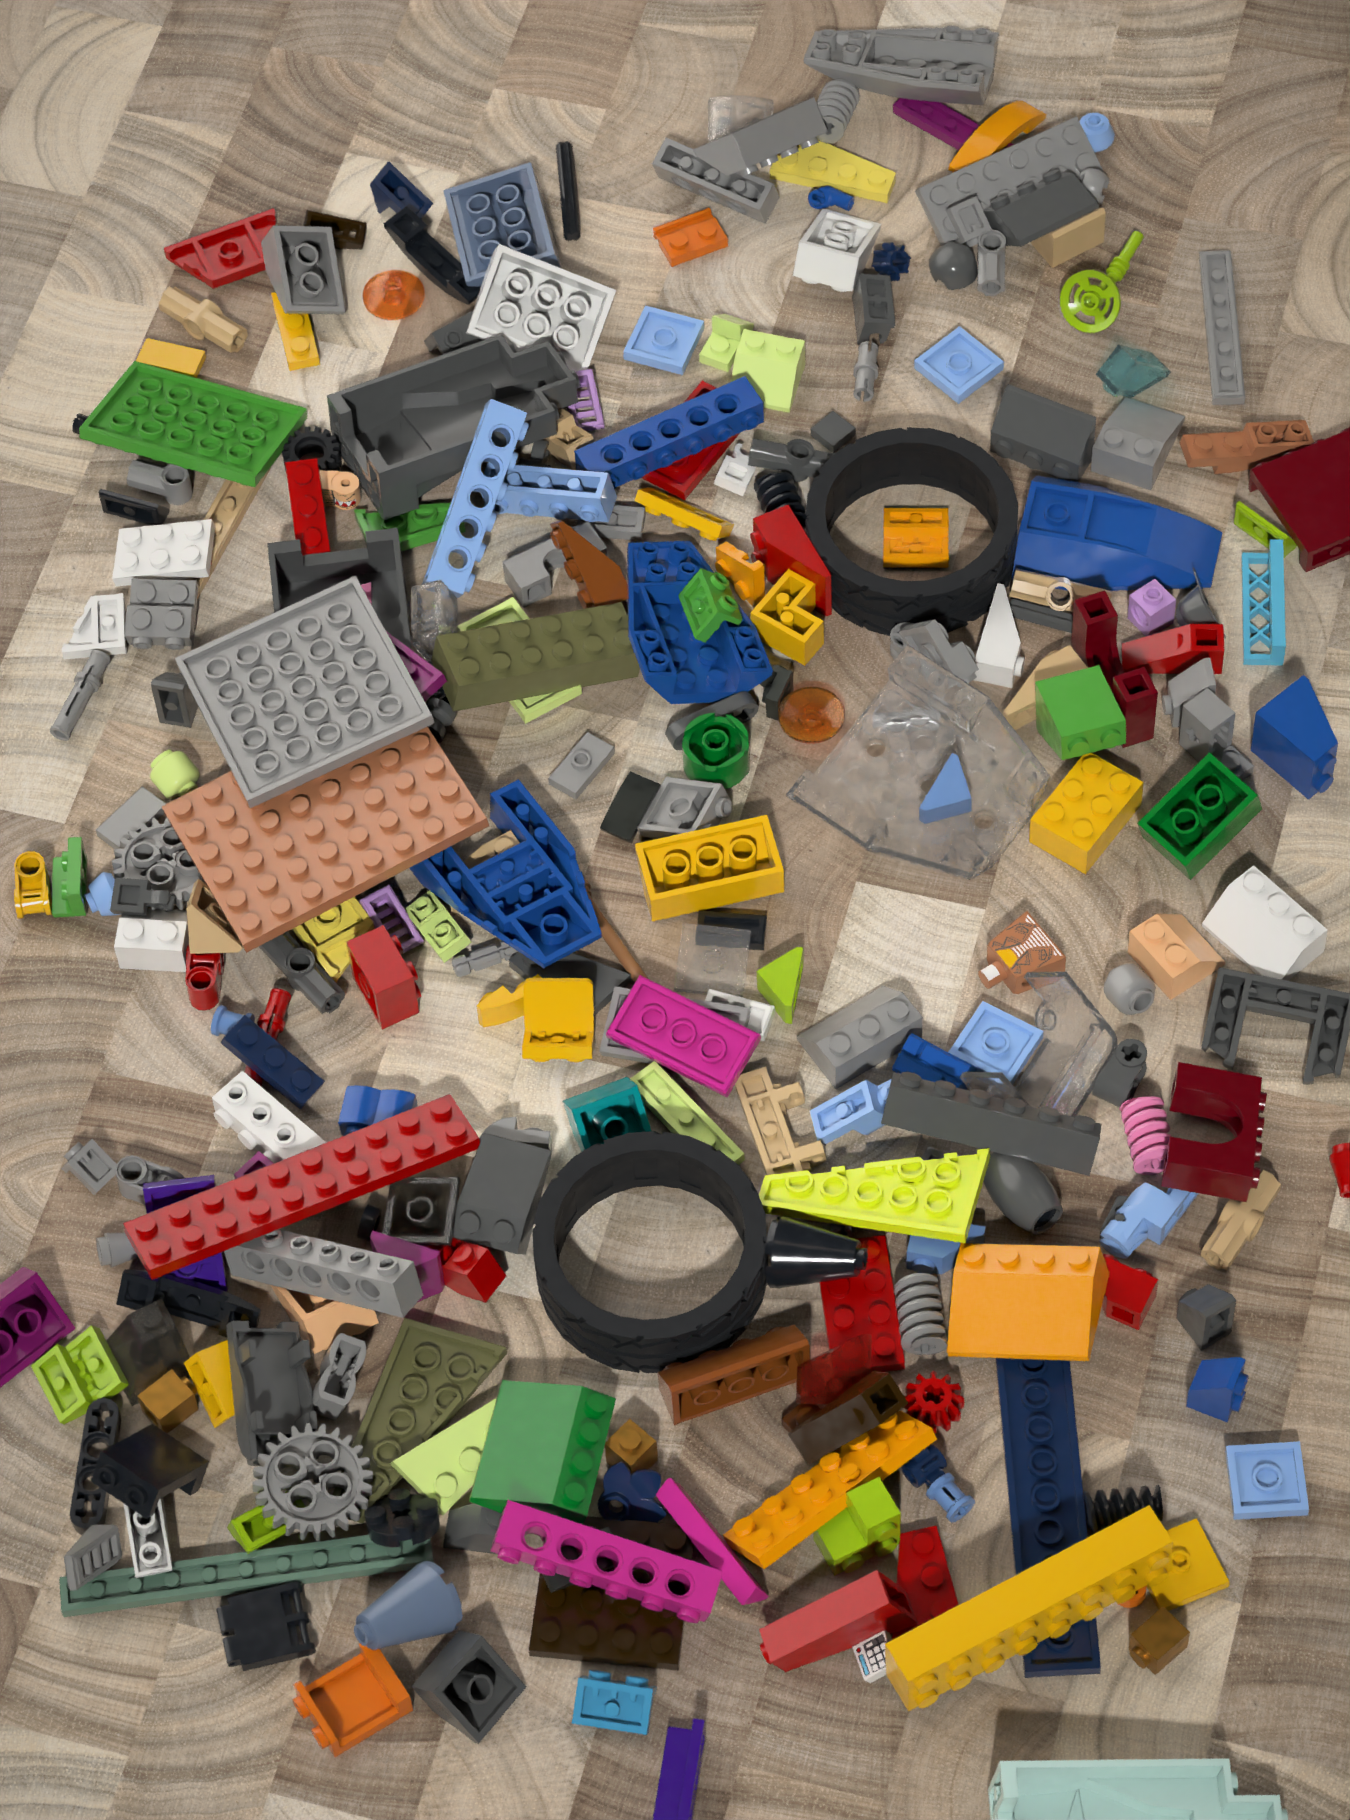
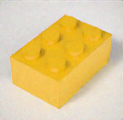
[1029,753,1144,874]

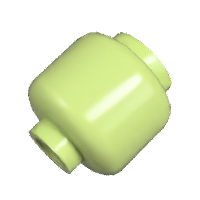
[150,750,200,799]

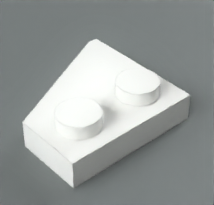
[62,593,127,660]

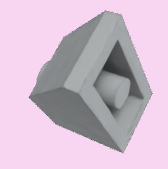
[1162,658,1216,728]

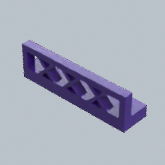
[653,1718,706,1820]

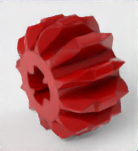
[904,1370,965,1433]

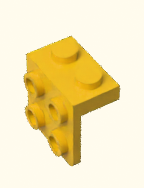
[522,978,595,1062]

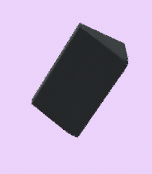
[98,489,169,525]

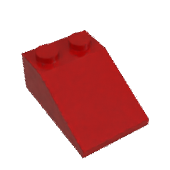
[750,505,832,616]

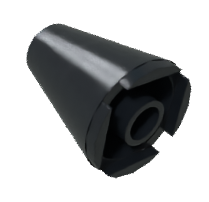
[765,1216,868,1289]

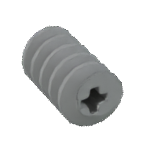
[816,79,860,143]
[894,1273,948,1355]

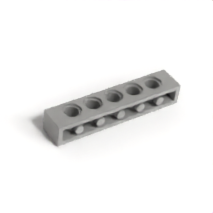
[224,1229,423,1318]

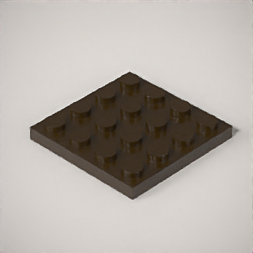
[529,1516,695,1671]

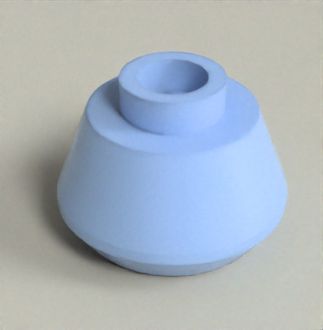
[1079,113,1115,153]
[84,872,122,916]

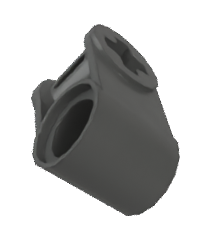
[1092,1039,1147,1108]

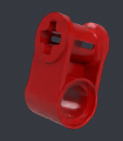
[185,945,224,1011]

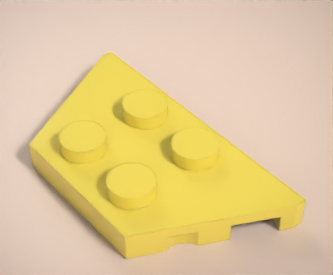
[293,896,374,983]

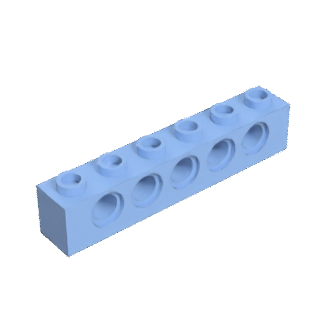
[422,399,529,598]

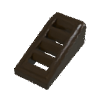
[303,210,367,250]

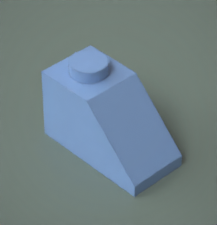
[906,1224,985,1275]

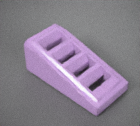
[566,369,605,431]
[359,885,424,955]

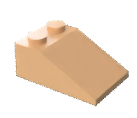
[270,1239,379,1354]

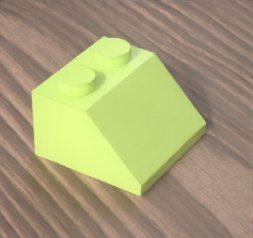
[731,329,805,413]

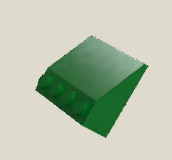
[469,1380,616,1524]

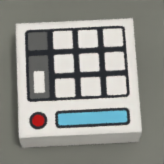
[852,1630,892,1683]

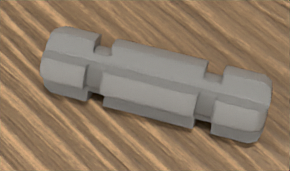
[452,941,518,977]

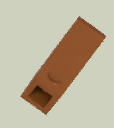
[550,521,628,609]

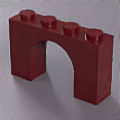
[1071,590,1158,748]
[1161,1062,1267,1202]

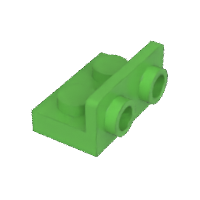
[678,568,743,643]
[51,837,87,918]

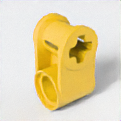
[14,851,52,919]

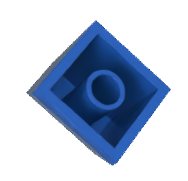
[1251,675,1338,800]

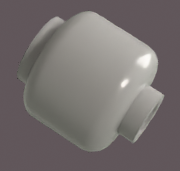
[1104,964,1156,1015]

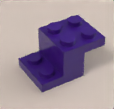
[143,1175,228,1292]

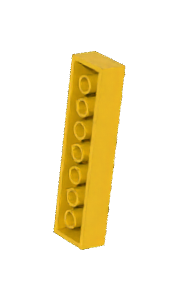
[885,1505,1173,1712]

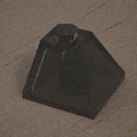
[382,1177,461,1246]
[106,1299,191,1406]

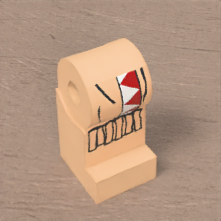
[320,470,361,510]

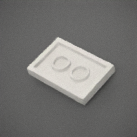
[112,519,215,587]

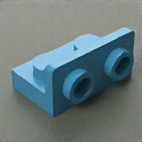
[572,1670,657,1735]

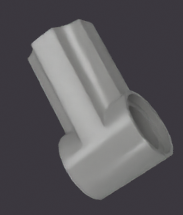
[977,229,1006,296]
[126,459,193,505]

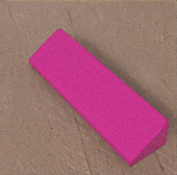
[655,1478,769,1605]

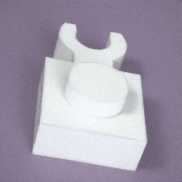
[714,443,756,496]

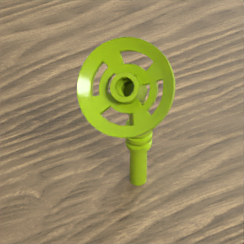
[1060,231,1144,333]

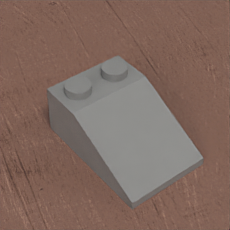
[261,226,346,314]
[1091,397,1185,490]

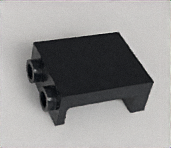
[91,1424,209,1518]

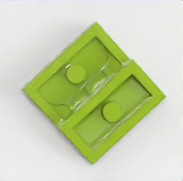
[31,1325,129,1424]

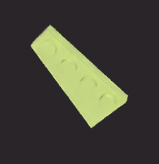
[390,1399,496,1516]

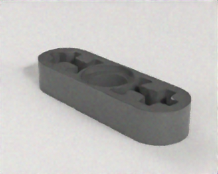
[665,691,759,750]

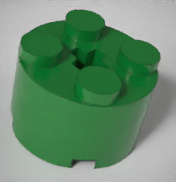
[682,713,750,789]

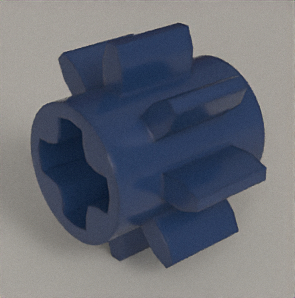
[871,242,911,281]
[901,1444,947,1489]

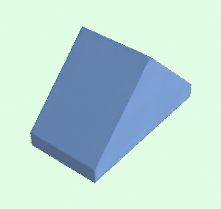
[919,753,972,824]

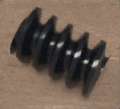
[754,472,807,529]
[1083,1485,1163,1534]

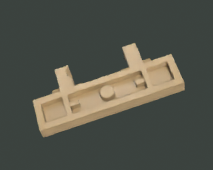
[734,1066,826,1175]

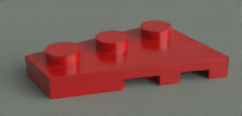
[892,1525,959,1640]

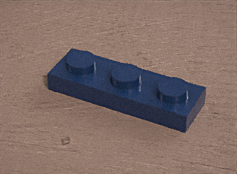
[221,1015,325,1110]

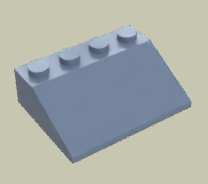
[443,162,562,286]

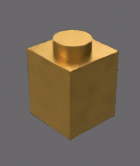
[137,1369,199,1434]
[605,1419,658,1473]
[1129,1606,1190,1675]

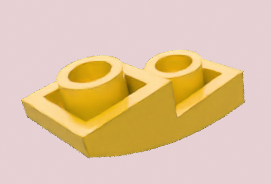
[476,974,542,1027]

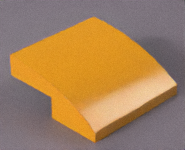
[883,508,949,568]

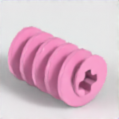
[1119,1096,1172,1175]

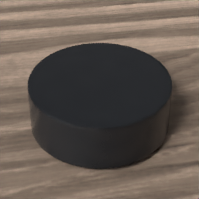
[357,1204,382,1242]

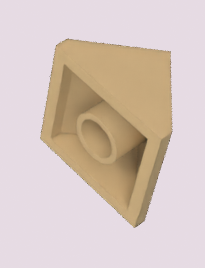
[1030,207,1106,268]
[186,879,243,954]

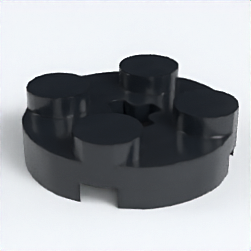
[364,1488,440,1548]

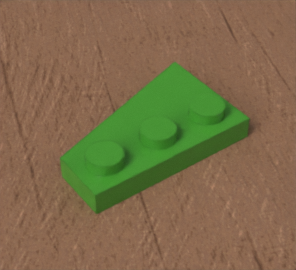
[354,503,466,551]

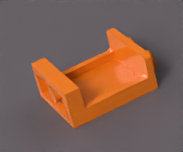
[292,1644,413,1757]

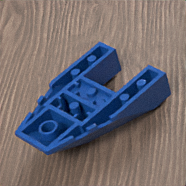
[409,779,602,968]

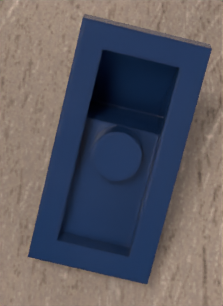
[370,161,433,219]

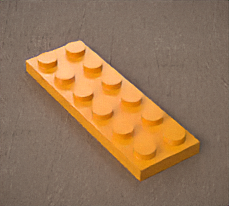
[723,1410,937,1569]

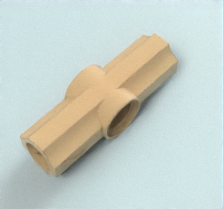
[158,286,248,353]
[1009,568,1112,612]
[1201,1170,1281,1270]

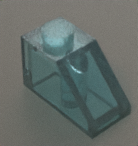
[1096,344,1171,398]

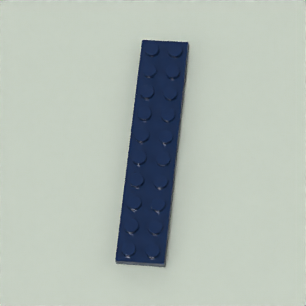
[995,1358,1101,1678]

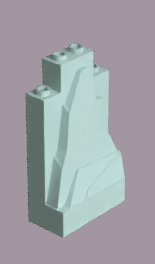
[988,1759,1288,1820]

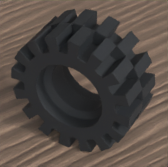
[282,426,342,472]

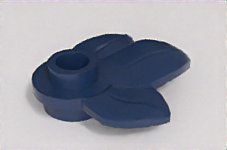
[598,1461,667,1523]

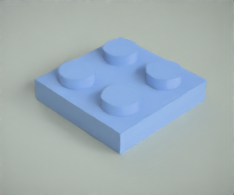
[623,305,704,375]
[914,326,1004,404]
[948,1001,1044,1090]
[1225,1441,1309,1520]

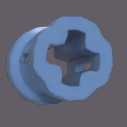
[211,1005,255,1036]
[926,1473,975,1523]

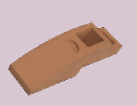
[1180,420,1314,474]

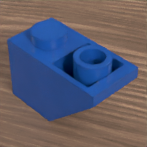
[1186,1357,1249,1423]

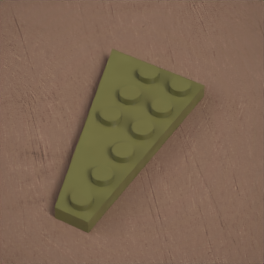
[332,1318,507,1524]

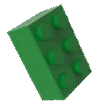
[1137,752,1262,880]

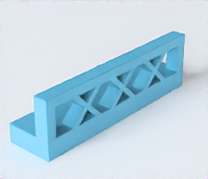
[1241,539,1286,666]

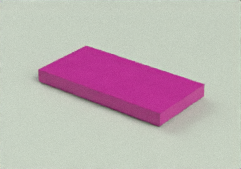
[606,975,761,1097]

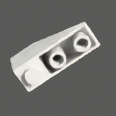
[123,1497,173,1578]

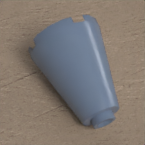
[354,1561,463,1650]

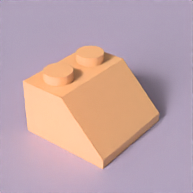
[1128,914,1225,1000]

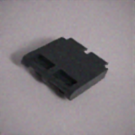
[216,1581,316,1671]

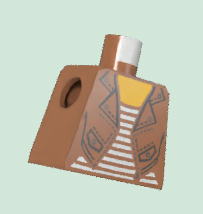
[978,911,1066,994]

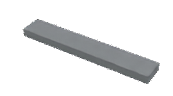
[1199,251,1245,405]

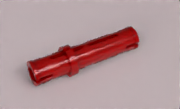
[244,988,292,1087]

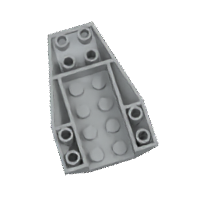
[804,26,999,106]

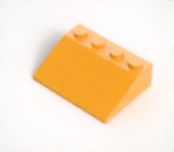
[947,1243,1109,1361]

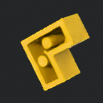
[750,569,824,666]

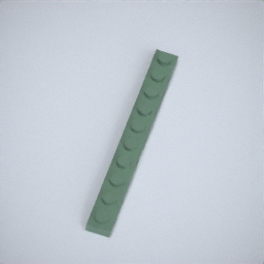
[59,1535,434,1617]

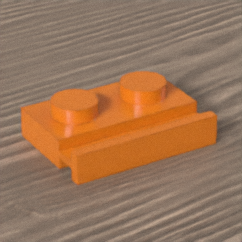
[653,208,728,267]

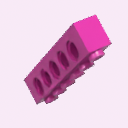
[490,1500,723,1623]

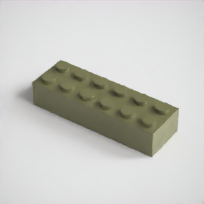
[431,602,640,712]

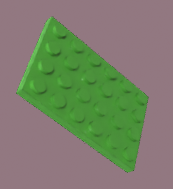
[79,361,307,487]

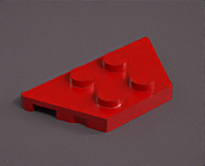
[163,208,277,289]

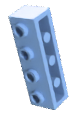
[481,463,617,522]

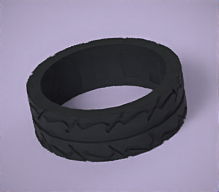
[805,427,1018,636]
[532,1131,768,1373]

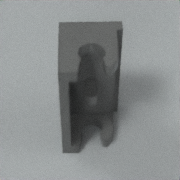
[852,273,895,344]

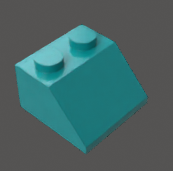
[563,1077,652,1152]

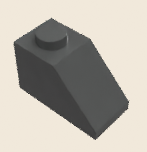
[151,672,198,728]
[1176,1284,1236,1351]
[443,1503,502,1554]

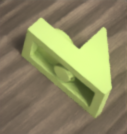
[699,314,754,372]

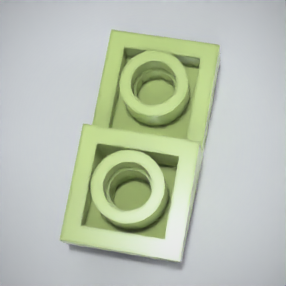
[405,890,472,963]

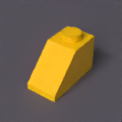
[184,1340,235,1428]

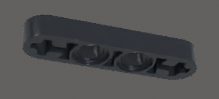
[70,1398,121,1535]

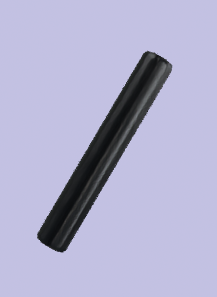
[556,141,580,241]

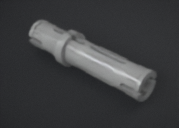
[50,650,110,741]

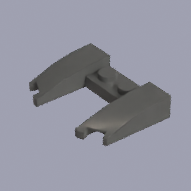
[1201,967,1350,1085]

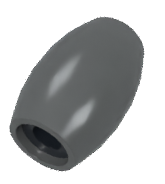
[983,1152,1063,1235]

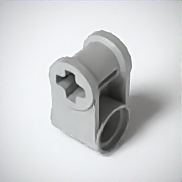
[115,1155,185,1205]

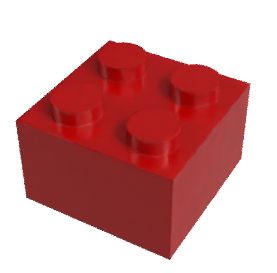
[346,925,421,1030]

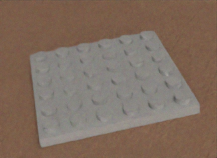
[175,576,435,808]

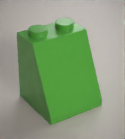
[1035,665,1126,760]

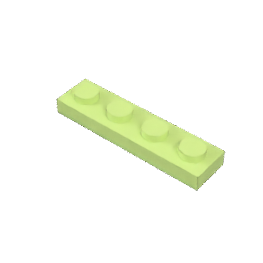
[630,1061,745,1165]

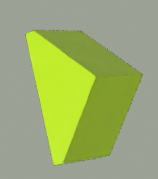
[757,947,804,1024]

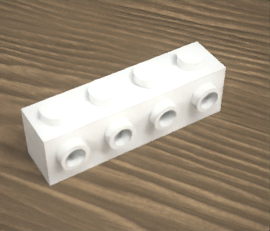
[212,1071,327,1163]

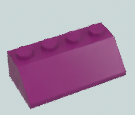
[0,1267,76,1388]

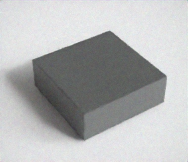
[811,411,856,453]

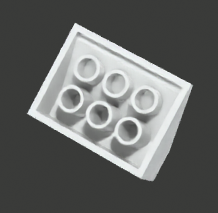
[466,244,616,372]

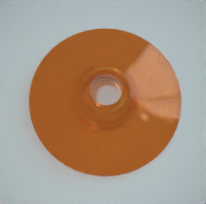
[363,270,425,320]
[778,687,845,744]

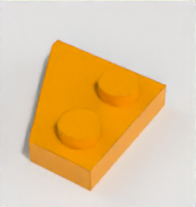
[715,541,765,608]

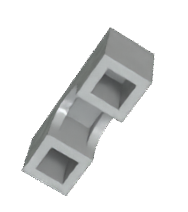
[503,521,608,608]

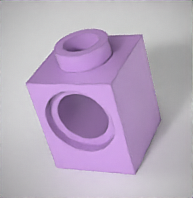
[1127,579,1176,637]

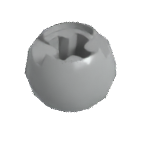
[1079,168,1110,205]

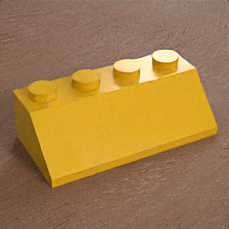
[635,815,784,922]

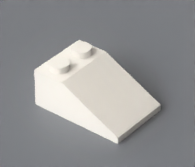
[793,208,881,292]

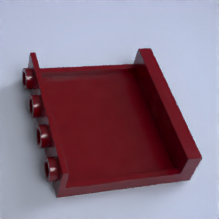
[1248,428,1350,573]

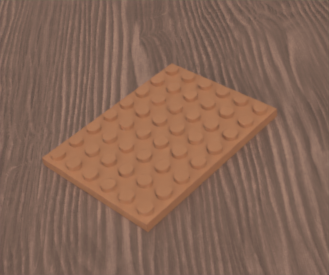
[162,727,489,953]

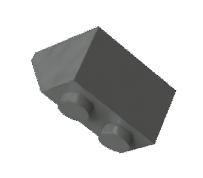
[411,1630,526,1744]

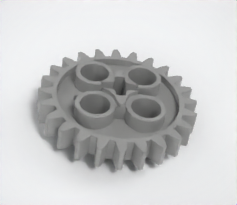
[112,818,205,912]
[253,1423,373,1541]

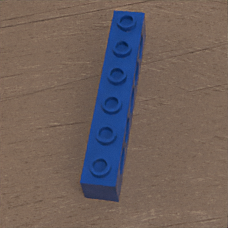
[574,376,764,489]

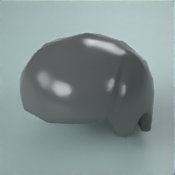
[929,242,978,290]

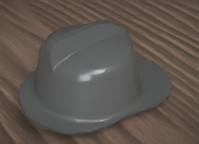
[1176,567,1226,638]

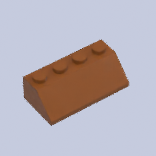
[658,1325,810,1425]

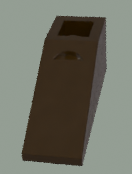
[788,1371,908,1465]

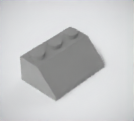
[797,986,923,1089]

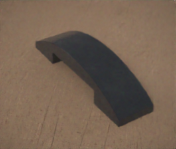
[384,206,481,305]
[116,1269,261,1337]

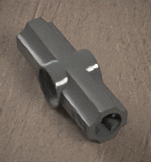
[748,438,835,482]
[259,932,345,1014]

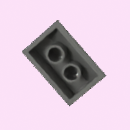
[983,169,1100,247]
[990,384,1096,482]

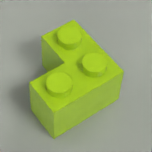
[813,1477,901,1576]

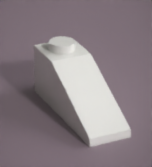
[974,583,1025,688]

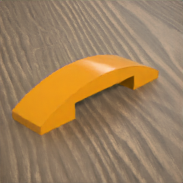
[949,100,1046,172]

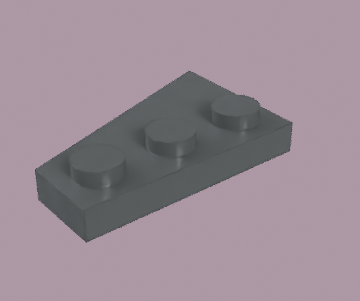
[509,952,631,1016]

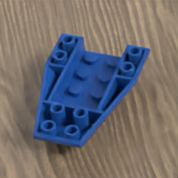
[1012,475,1223,591]
[627,541,773,704]

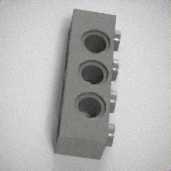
[652,138,780,224]

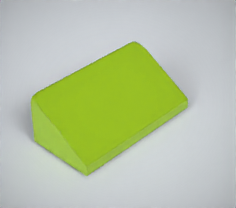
[1234,501,1297,558]
[227,1491,306,1554]

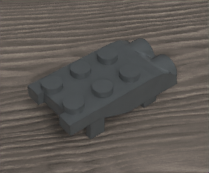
[226,1321,319,1466]

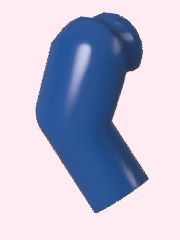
[808,186,855,211]

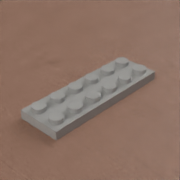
[915,116,1104,246]

